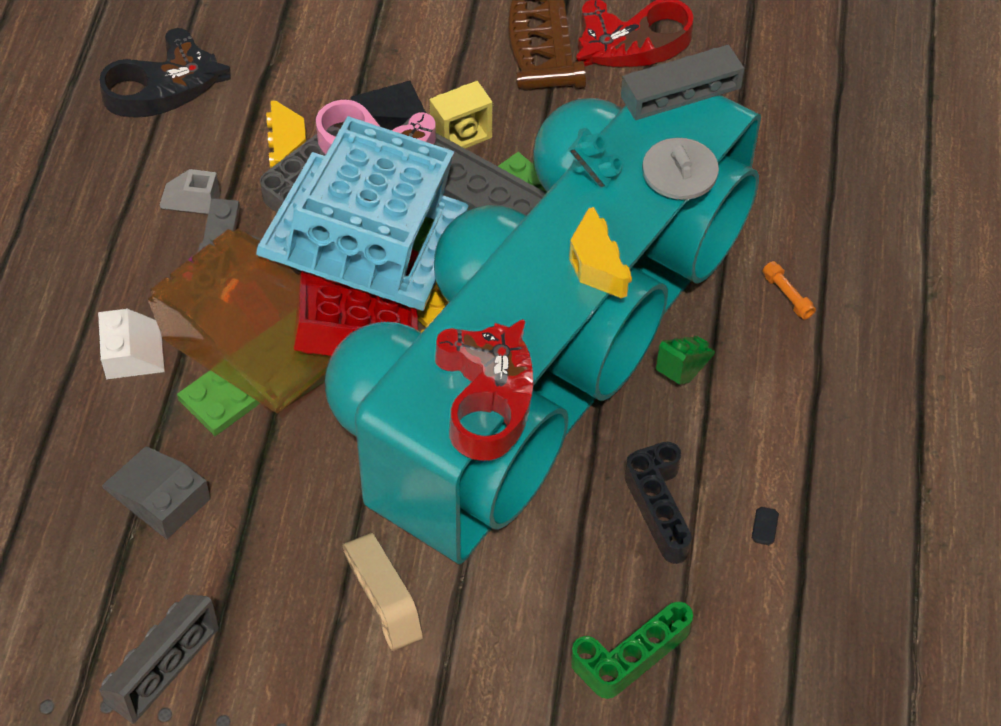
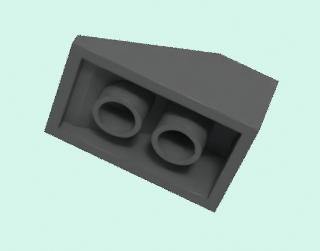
[102,446,210,539]

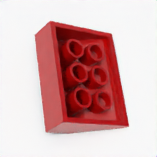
[293,271,418,356]

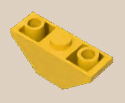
[266,101,306,169]
[569,207,632,298]

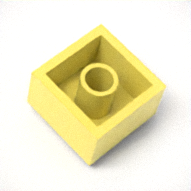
[429,81,492,148]

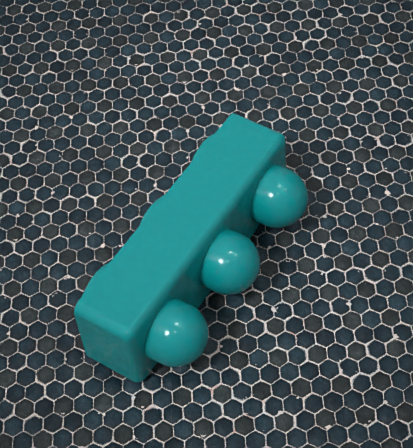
[325,95,761,564]

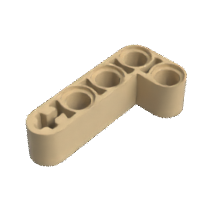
[343,533,423,651]

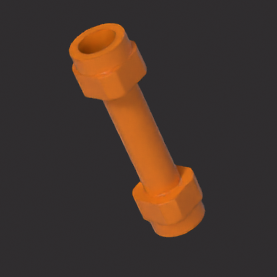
[762,261,816,320]

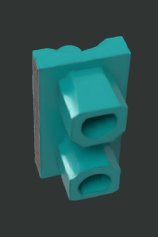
[568,127,624,189]

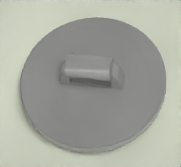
[642,138,719,199]

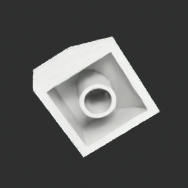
[98,309,165,379]

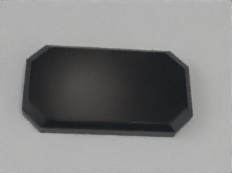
[752,507,779,546]

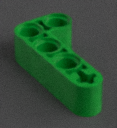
[571,602,694,699]

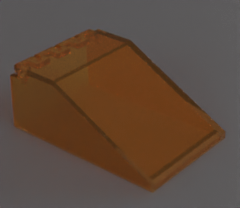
[148,229,331,414]

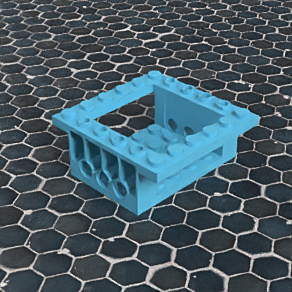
[256,116,469,311]

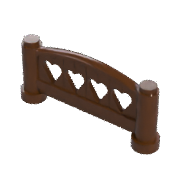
[508,0,586,90]

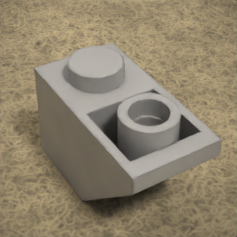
[160,169,220,214]

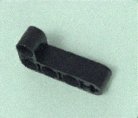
[625,441,692,564]

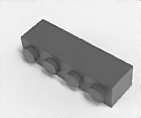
[621,44,744,120]

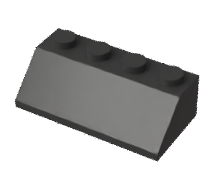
[99,594,219,724]

